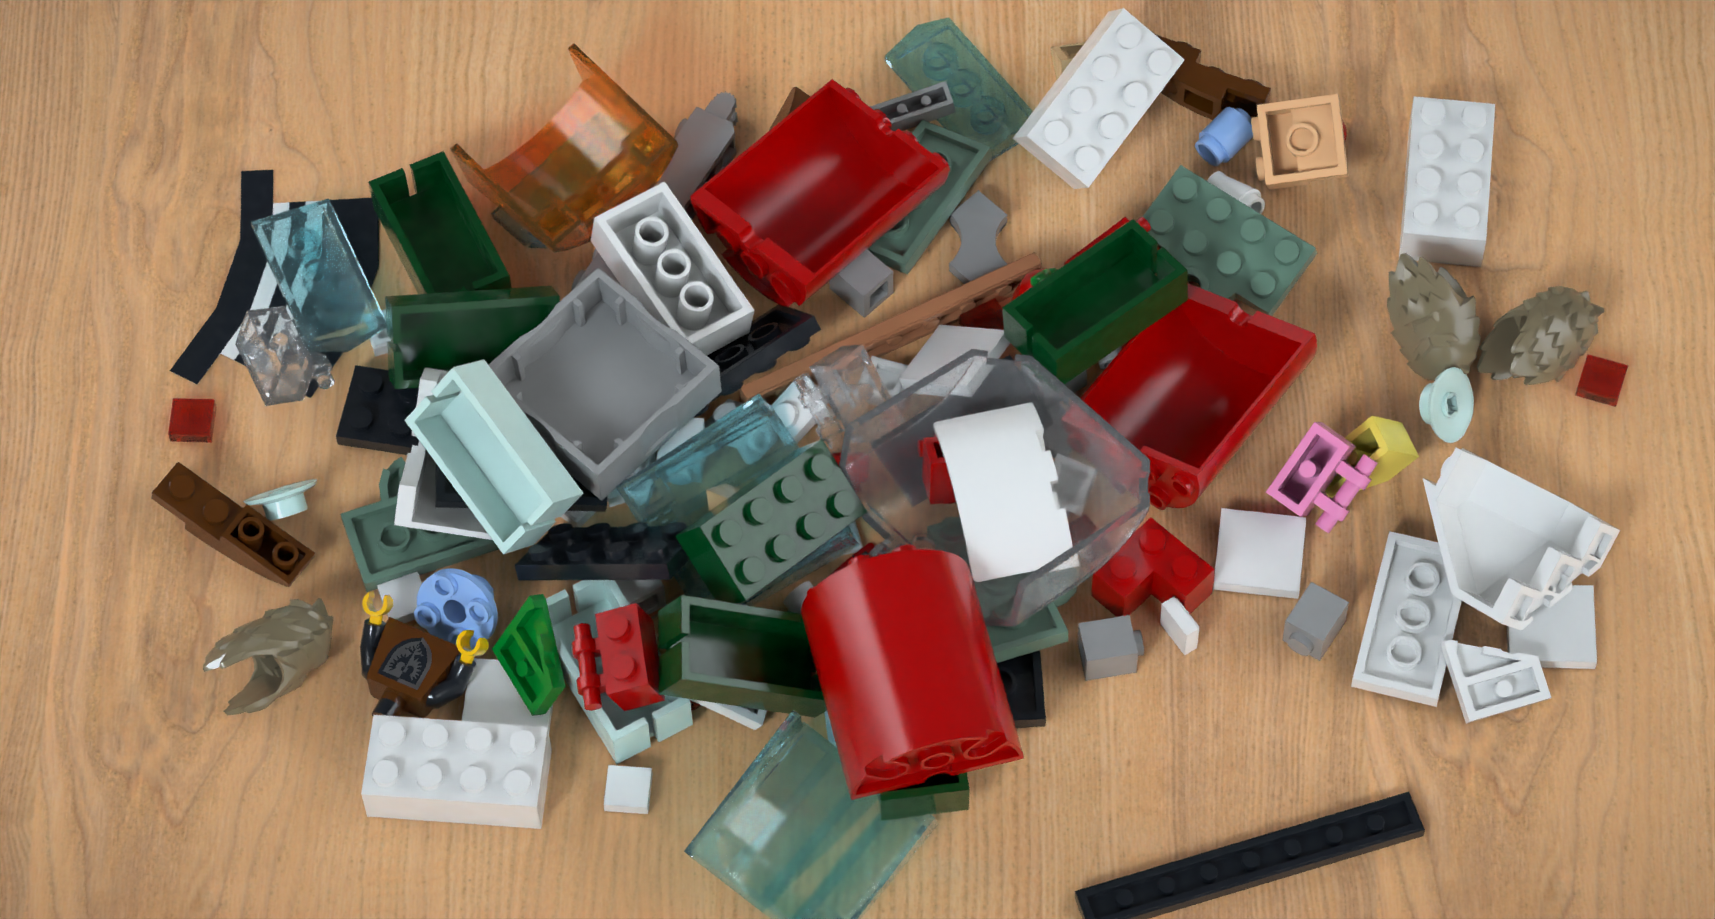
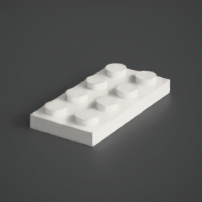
[1351,531,1462,707]

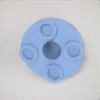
[414,568,498,650]

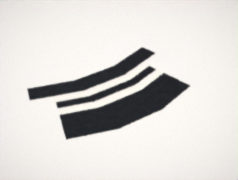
[170,169,379,398]

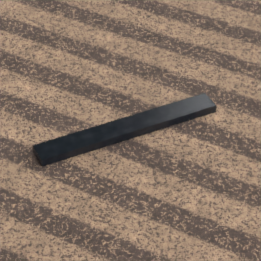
[1075,792,1425,919]

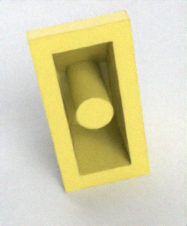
[1325,416,1419,498]

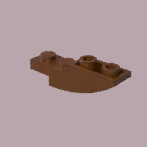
[1154,33,1271,120]
[151,462,315,587]

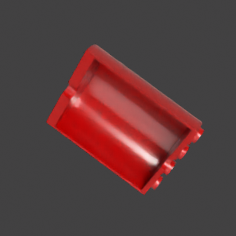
[690,79,950,307]
[1063,283,1317,510]
[801,544,1024,800]

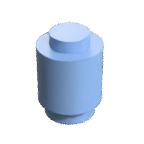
[1195,107,1253,166]

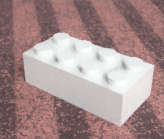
[1013,8,1185,189]
[1399,96,1495,267]
[591,181,755,356]
[361,715,552,829]

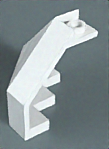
[1423,448,1620,630]

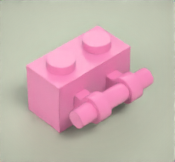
[1266,422,1378,533]

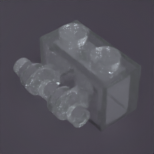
[235,306,335,406]
[793,344,902,454]

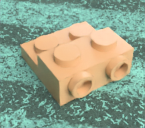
[1251,94,1349,190]

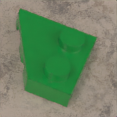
[492,594,566,716]

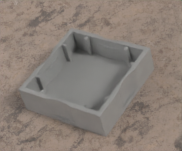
[489,268,722,501]

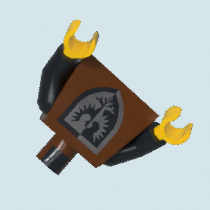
[360,591,489,718]

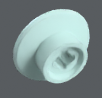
[1419,367,1474,443]
[243,479,317,521]

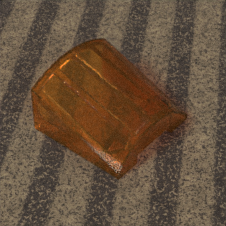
[450,43,679,253]

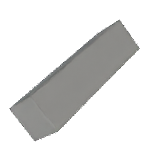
[870,81,956,131]

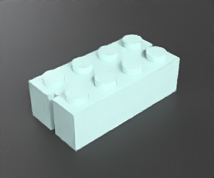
[405,359,583,555]
[546,580,693,764]

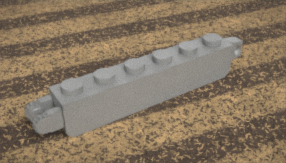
[572,91,738,290]

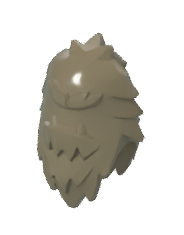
[1387,253,1480,381]
[1477,286,1604,385]
[203,598,334,715]

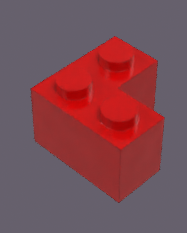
[1091,517,1215,617]

